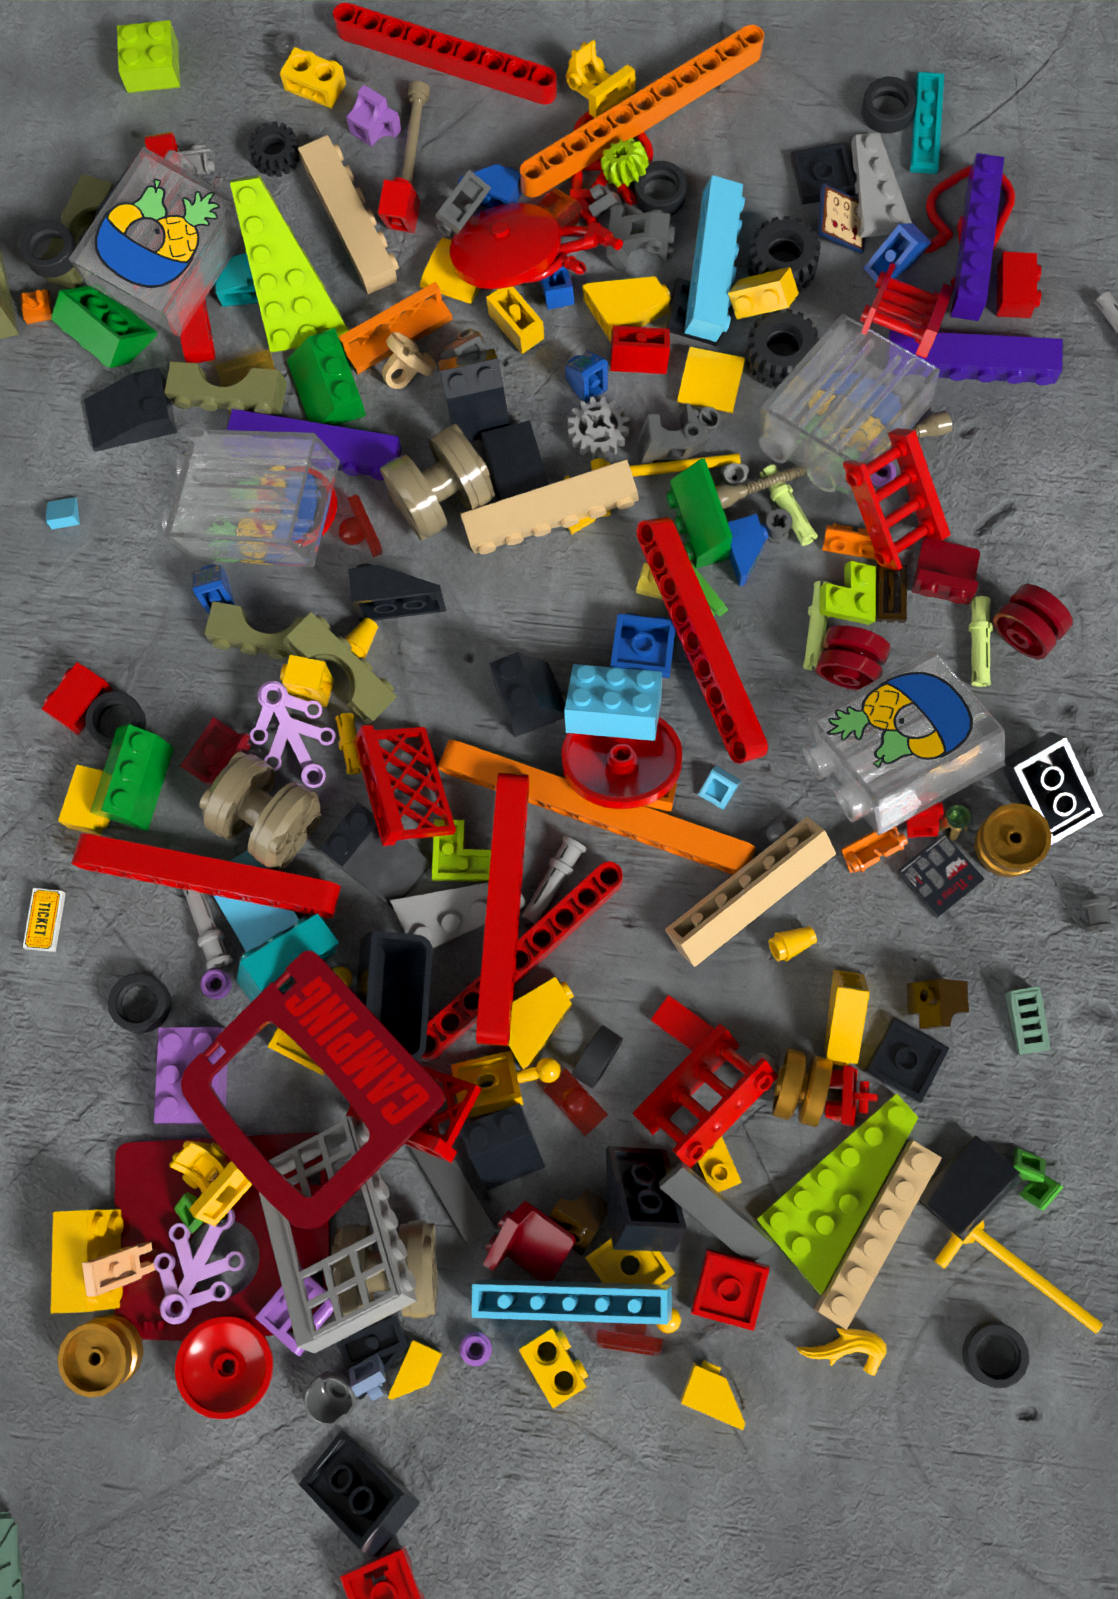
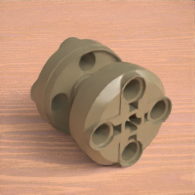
[380,424,495,541]
[199,751,322,870]
[331,1220,438,1319]

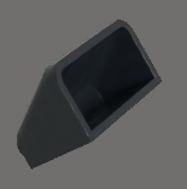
[356,930,433,1060]

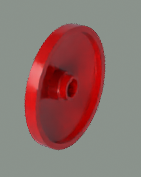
[449,203,561,289]
[561,717,683,809]

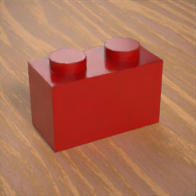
[378,177,421,234]
[996,251,1042,318]
[610,325,670,374]
[41,662,113,736]

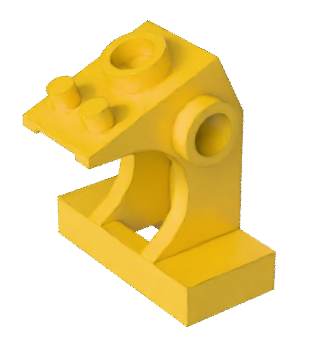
[565,40,635,118]
[169,1140,252,1226]

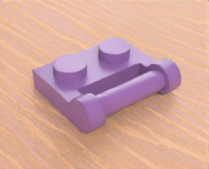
[255,1266,333,1356]

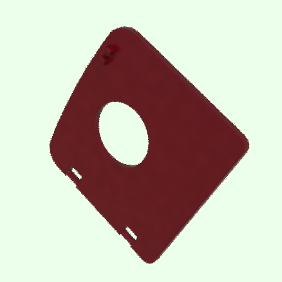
[114,1132,331,1341]

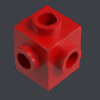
[899,789,944,838]

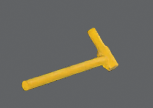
[590,453,740,517]
[934,1220,1103,1334]

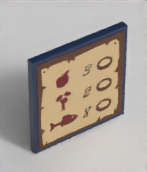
[818,183,865,254]

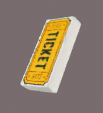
[23,888,66,952]

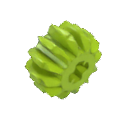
[600,138,649,187]

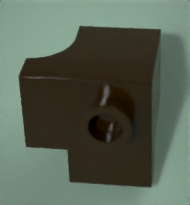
[907,978,969,1030]
[549,1188,607,1256]

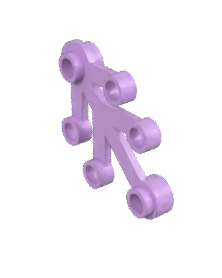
[250,681,336,788]
[154,1208,246,1324]

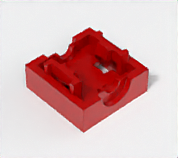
[340,1545,425,1599]

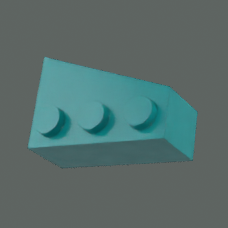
[215,253,258,307]
[236,913,339,1002]

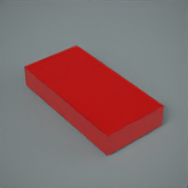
[650,995,714,1052]

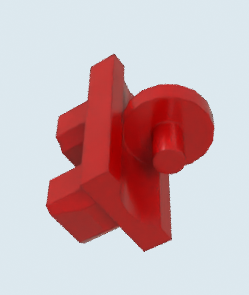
[825,1066,878,1126]

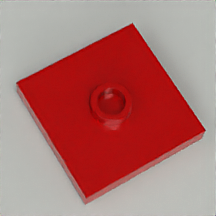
[691,1249,770,1331]

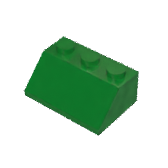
[51,284,158,368]
[287,328,366,426]
[666,458,733,569]
[90,724,174,832]

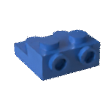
[610,613,675,678]

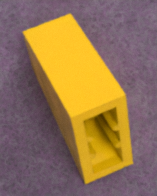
[583,276,671,342]
[824,970,870,1066]
[509,977,574,1069]

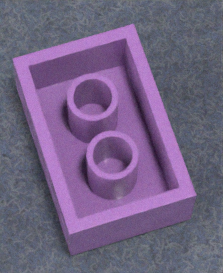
[154,1027,228,1125]

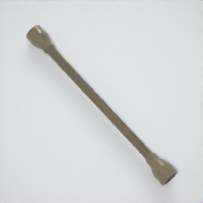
[715,410,952,509]

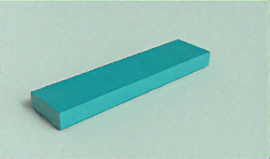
[910,72,944,174]

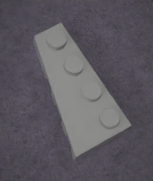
[851,133,912,237]
[390,882,527,948]

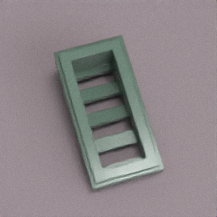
[1005,986,1050,1055]

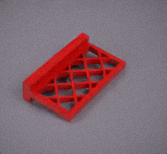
[353,725,456,846]
[345,1066,481,1163]

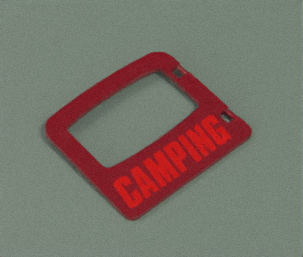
[181,951,445,1230]

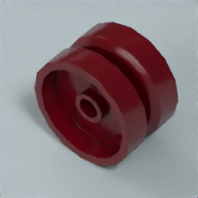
[993,584,1073,660]
[815,625,891,691]

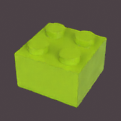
[117,20,180,93]

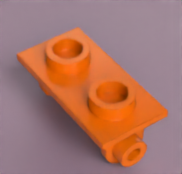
[822,523,875,559]
[841,820,908,873]

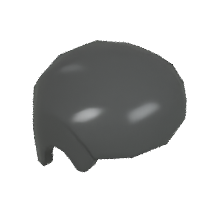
[304,1371,358,1426]

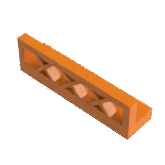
[339,282,453,375]

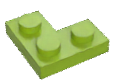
[819,561,876,625]
[432,819,491,882]

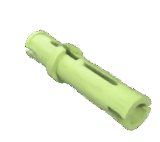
[759,465,818,546]
[803,581,832,671]
[969,596,993,687]

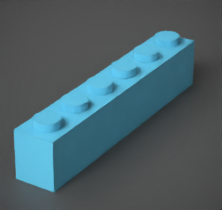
[684,175,745,342]
[472,1279,672,1325]

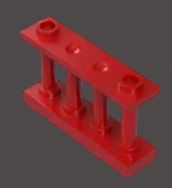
[860,263,954,358]
[843,428,951,571]
[632,1023,778,1168]

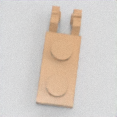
[82,1242,155,1296]

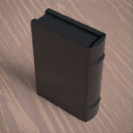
[480,420,549,501]
[918,1135,1022,1241]

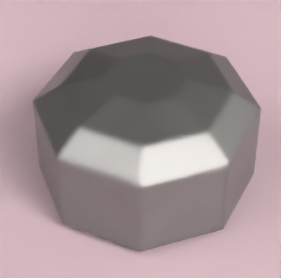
[274,31,302,60]

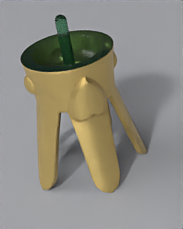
[939,805,971,841]

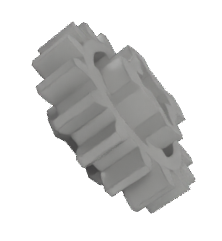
[568,396,629,459]

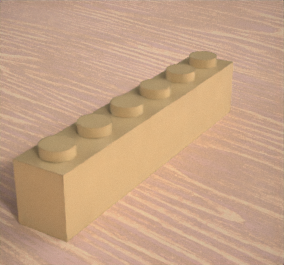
[298,135,399,295]
[461,460,639,554]
[665,816,836,967]
[813,1140,942,1330]

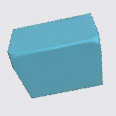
[46,497,80,529]
[698,766,741,810]

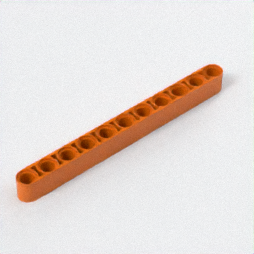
[520,25,764,198]
[437,740,756,875]

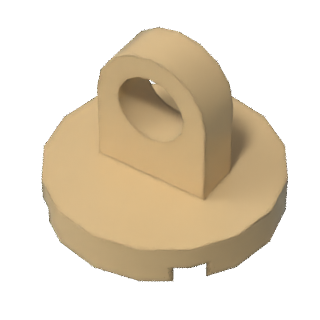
[382,332,437,389]

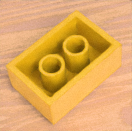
[51,1210,123,1313]

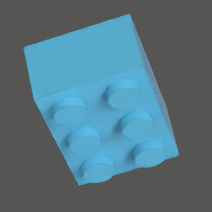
[565,664,662,741]

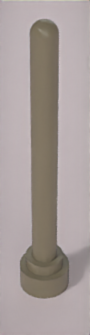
[402,81,430,184]

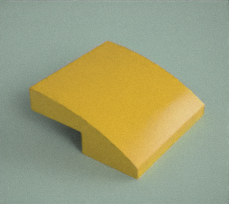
[420,237,481,304]
[677,347,745,414]

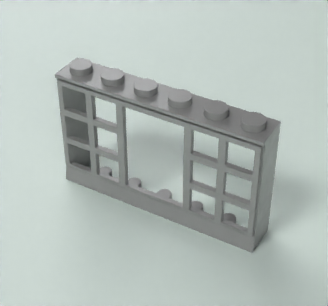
[259,1116,417,1353]

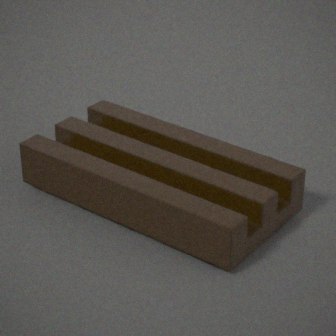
[876,564,907,623]

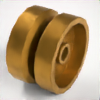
[974,803,1052,878]
[772,1048,833,1127]
[57,1314,144,1398]

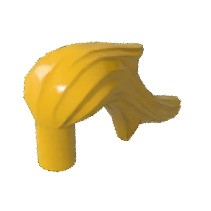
[797,1328,887,1376]

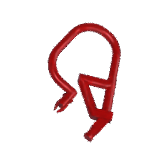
[570,111,654,227]
[925,165,1015,287]
[524,222,623,283]

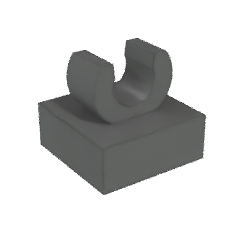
[588,184,622,218]

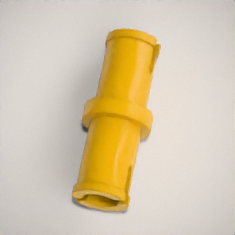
[335,713,361,775]

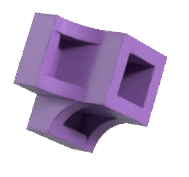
[346,85,401,147]

